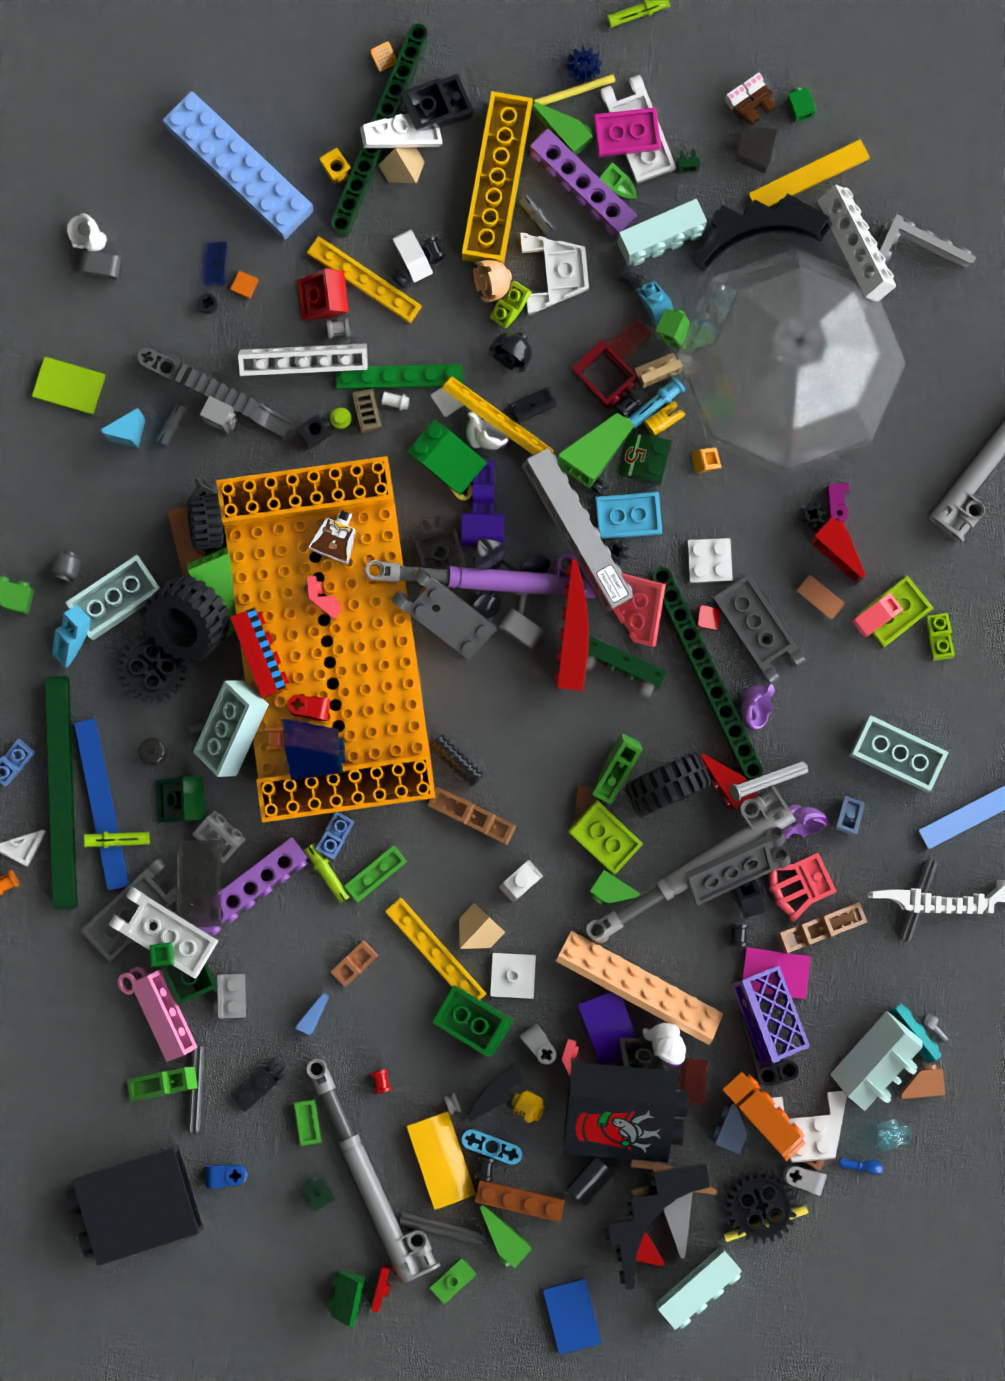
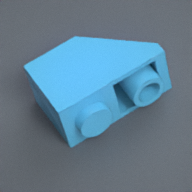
[636,281,674,327]

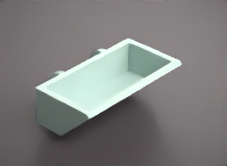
[830,1011,923,1111]

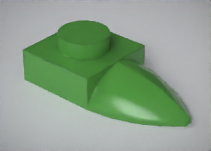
[598,162,637,199]

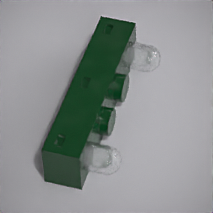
[586,636,667,698]

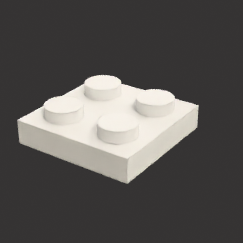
[687,538,733,583]

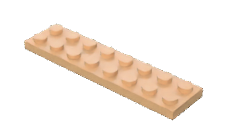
[556,931,723,1045]

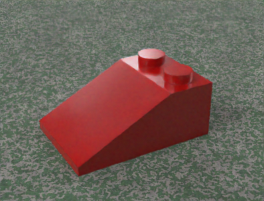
[810,517,866,584]

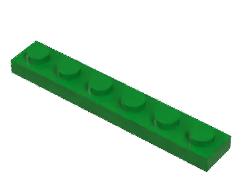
[336,364,463,390]

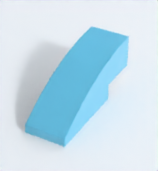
[52,605,91,668]

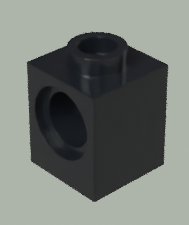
[297,414,331,449]

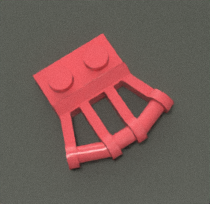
[768,853,837,923]

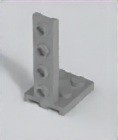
[876,214,976,267]

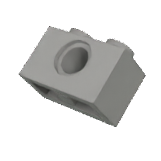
[200,396,238,434]

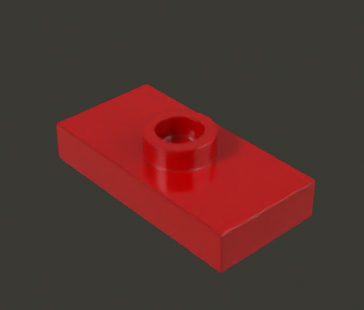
[371,1265,391,1313]

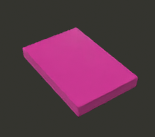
[593,107,661,157]
[742,947,811,999]

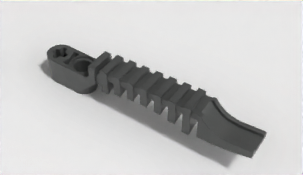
[137,348,292,438]

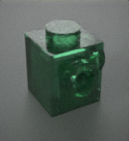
[302,1175,336,1211]

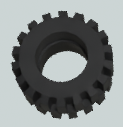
[187,494,223,551]

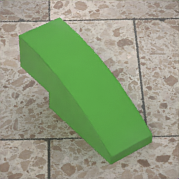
[127,1067,198,1101]

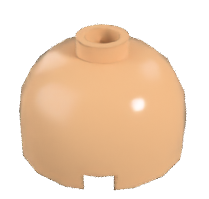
[473,259,512,303]

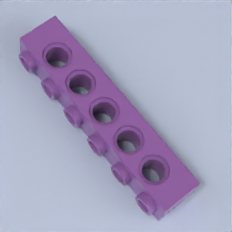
[530,129,637,237]
[189,837,309,937]

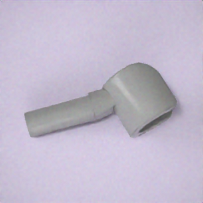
[515,593,528,614]
[924,1014,948,1042]

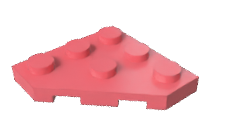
[613,573,666,647]

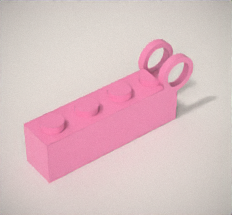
[118,967,197,1062]

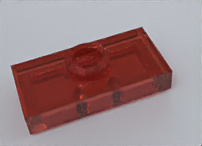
[608,319,652,360]
[683,1058,708,1104]

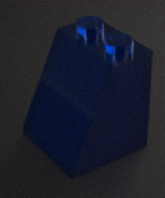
[283,719,346,780]

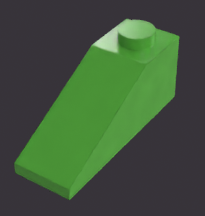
[533,102,593,155]
[592,733,643,804]
[480,1204,532,1268]

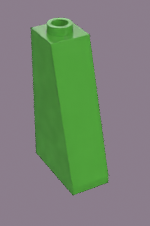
[557,413,634,488]
[187,547,236,636]

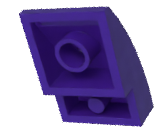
[578,992,641,1065]

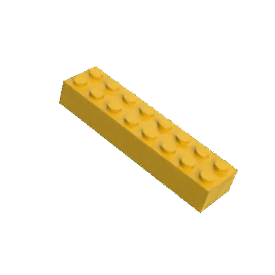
[462,91,533,264]

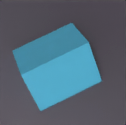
[101,408,146,448]

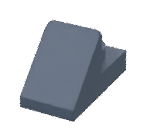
[833,796,865,837]

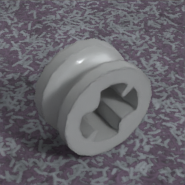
[444,1093,461,1115]

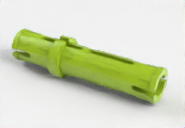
[607,0,670,28]
[84,831,150,849]
[304,843,351,904]

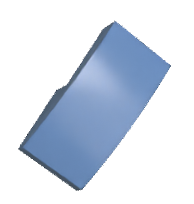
[0,739,36,787]
[315,812,355,860]

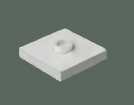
[490,953,536,999]

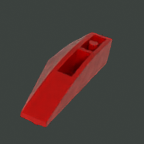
[554,559,589,691]

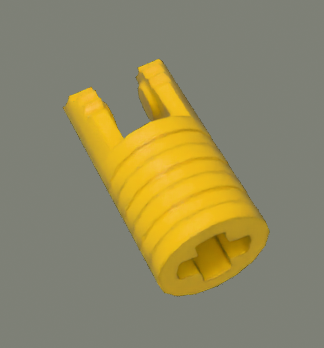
[644,401,686,436]

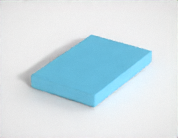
[595,492,662,540]

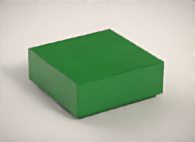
[150,942,175,967]

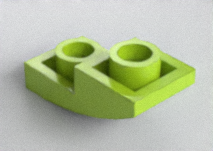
[490,281,532,328]
[926,613,955,661]

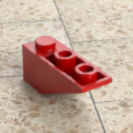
[700,754,757,810]

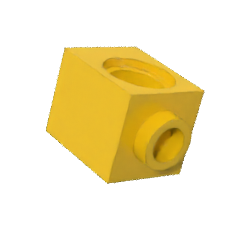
[319,148,351,185]

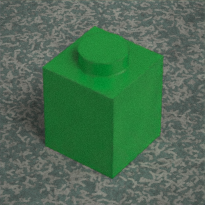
[786,87,817,124]

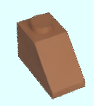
[898,1064,945,1099]

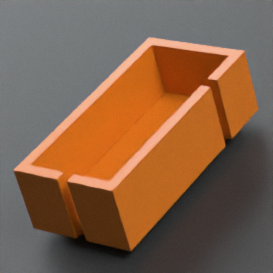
[723,1072,806,1161]

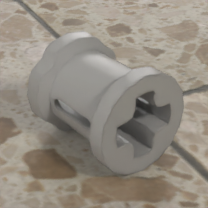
[327,319,350,339]

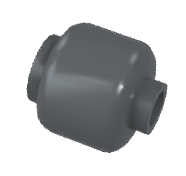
[50,550,81,584]

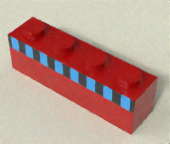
[231,607,289,699]

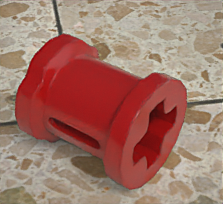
[369,1069,393,1094]

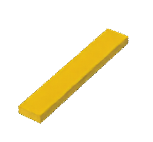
[748,139,870,207]
[306,236,422,324]
[442,376,554,455]
[385,897,487,1000]

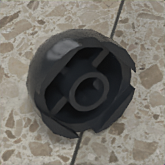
[489,332,532,373]

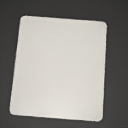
[431,388,464,417]

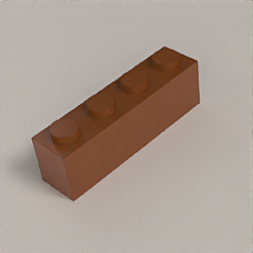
[167,506,210,578]
[475,1180,565,1222]

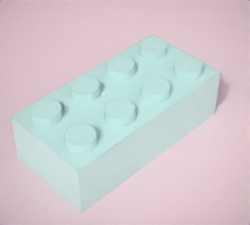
[617,199,707,266]
[66,555,160,640]
[193,680,269,777]
[849,715,949,793]
[655,1246,742,1330]

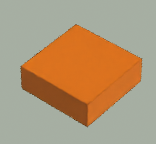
[230,271,259,299]

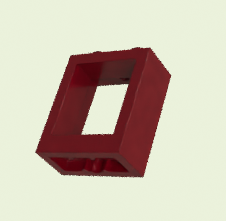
[571,339,637,408]

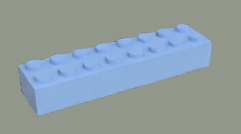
[162,91,314,240]

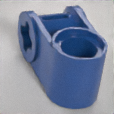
[205,1164,248,1189]

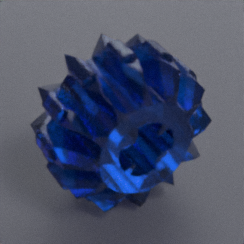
[566,46,602,83]

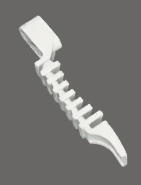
[868,880,1005,914]

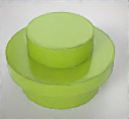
[330,408,351,429]

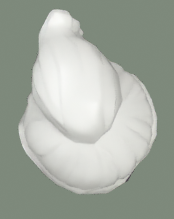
[67,213,107,252]
[466,412,510,450]
[643,1023,686,1067]

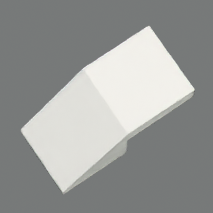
[392,229,433,283]

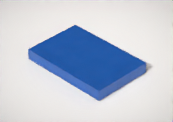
[543,1278,602,1355]

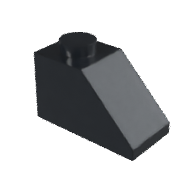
[734,879,766,918]

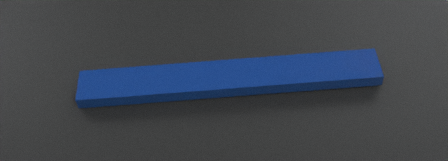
[74,718,130,891]

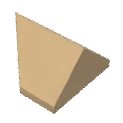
[378,147,425,184]
[459,903,505,949]

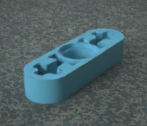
[462,1129,522,1165]

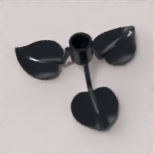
[471,538,551,619]

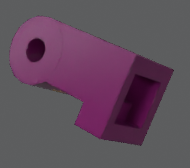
[826,483,850,522]

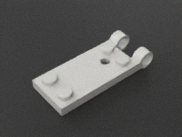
[600,75,676,184]
[109,887,218,978]

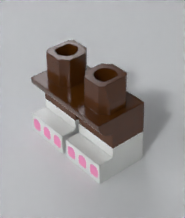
[725,73,776,126]

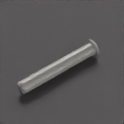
[730,762,808,801]

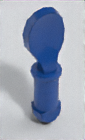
[837,1158,883,1174]

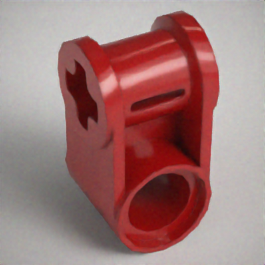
[288,695,330,721]

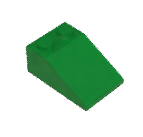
[407,419,487,495]
[432,985,514,1057]
[327,1269,366,1328]

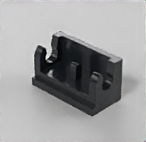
[509,386,557,424]

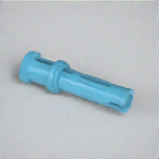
[628,376,686,429]

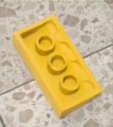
[407,1111,476,1210]

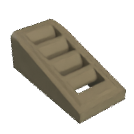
[352,388,382,434]

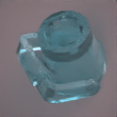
[875,1119,913,1152]

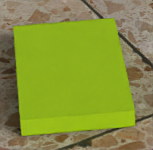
[32,357,106,415]
[857,576,934,648]
[567,800,643,875]

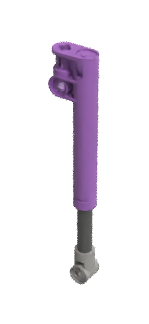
[363,554,596,599]

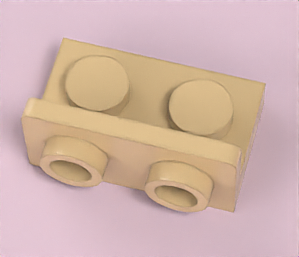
[635,353,683,388]

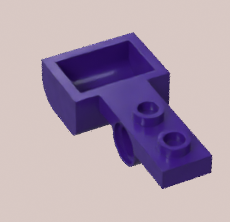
[461,461,504,546]

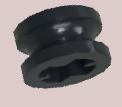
[391,269,412,289]
[198,293,218,314]
[591,477,608,496]

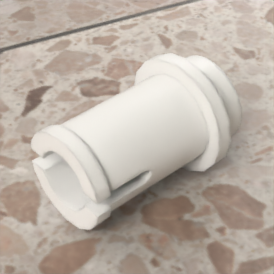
[382,392,409,411]

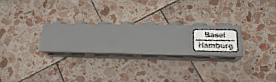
[522,448,634,613]

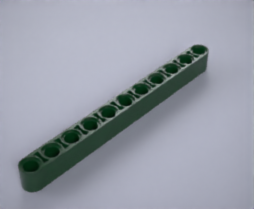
[331,23,428,238]
[652,567,763,781]
[45,676,77,910]

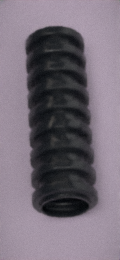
[430,734,484,787]

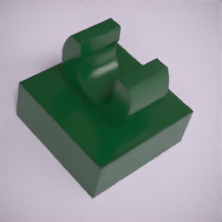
[677,149,700,173]

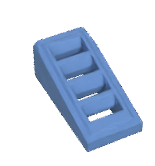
[295,993,329,1035]

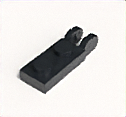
[231,1057,290,1112]

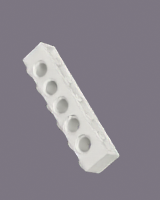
[817,184,896,302]
[238,344,368,376]

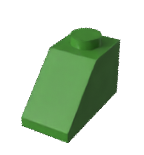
[656,308,690,352]
[589,870,640,905]

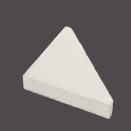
[0,830,47,867]

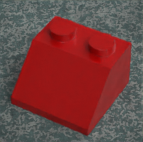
[298,269,349,321]

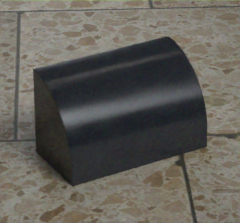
[567,1156,615,1206]

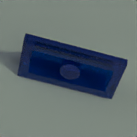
[204,241,229,286]

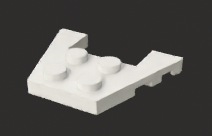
[520,233,589,315]
[772,1091,847,1163]

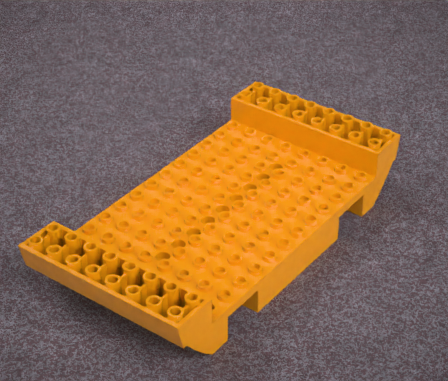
[216,456,435,823]

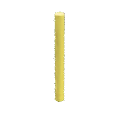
[534,74,615,105]
[724,1205,808,1242]

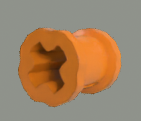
[266,727,285,751]
[0,869,20,896]

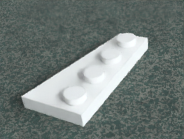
[360,113,443,148]

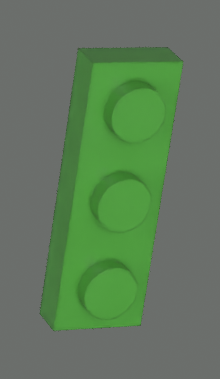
[344,845,408,903]

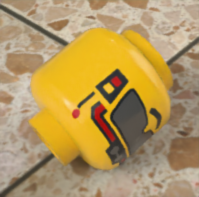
[511,1090,545,1123]

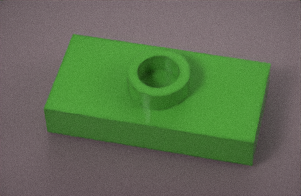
[293,1099,322,1146]
[430,1258,477,1304]

